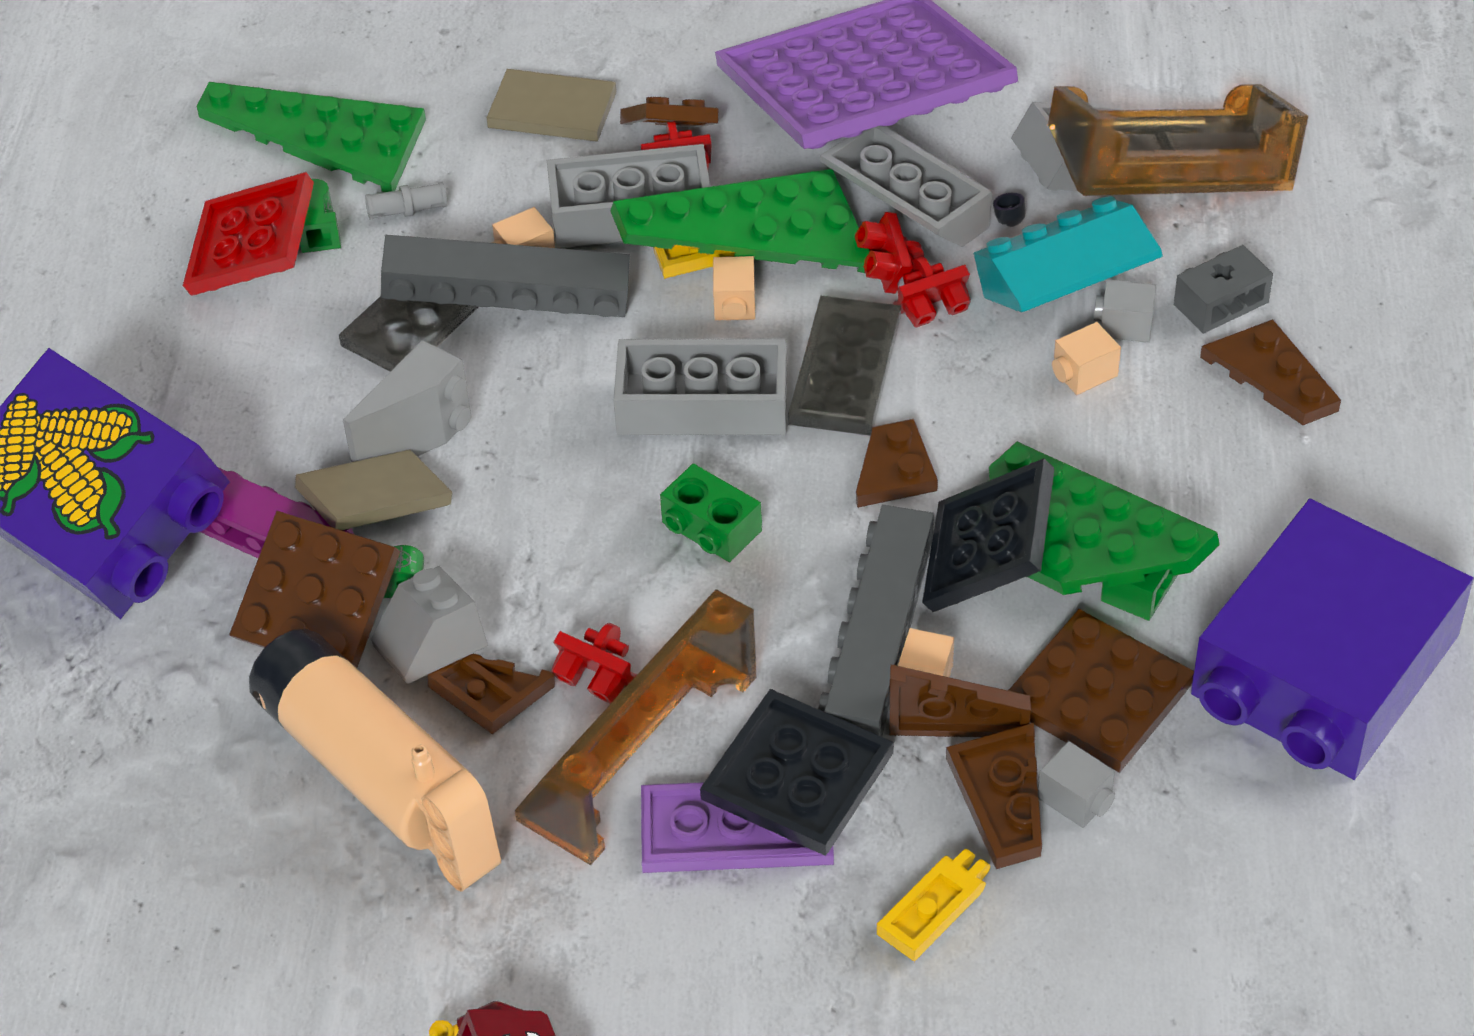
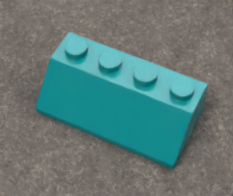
[973,196,1163,313]

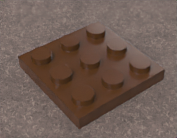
[229,510,401,668]
[1008,609,1194,773]

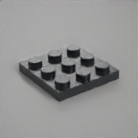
[922,458,1054,612]
[700,689,894,856]

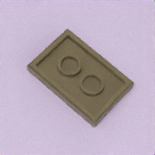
[486,69,617,142]
[295,450,452,530]

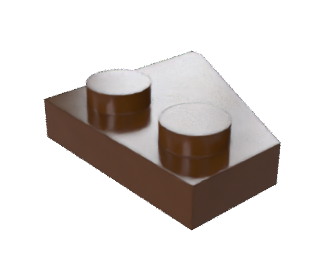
[620,97,718,126]
[856,419,938,508]
[428,653,555,735]

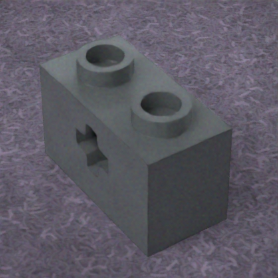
[1173,245,1273,334]

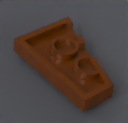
[1200,319,1341,425]
[889,664,1031,737]
[946,723,1042,869]

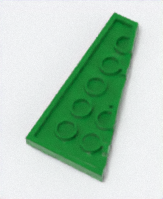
[197,82,426,193]
[610,169,870,273]

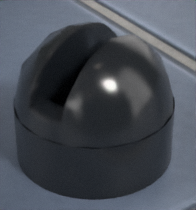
[993,192,1026,227]

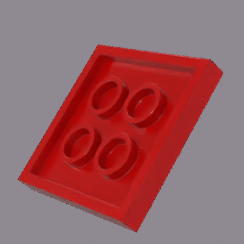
[182,172,314,296]

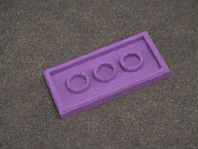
[641,782,834,873]

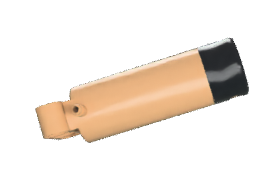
[249,629,501,892]

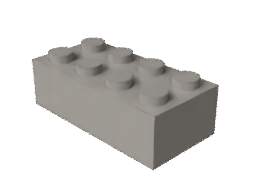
[613,339,787,435]

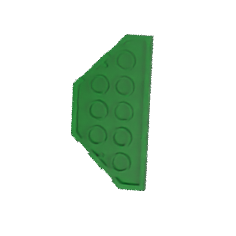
[989,441,1220,595]

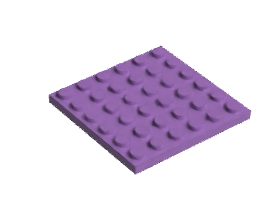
[715,0,1018,149]

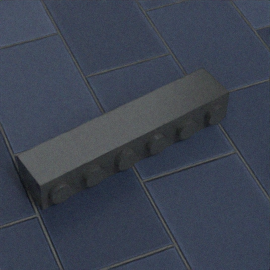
[381,234,630,317]
[818,504,934,737]

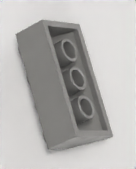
[820,126,992,247]
[546,144,710,248]

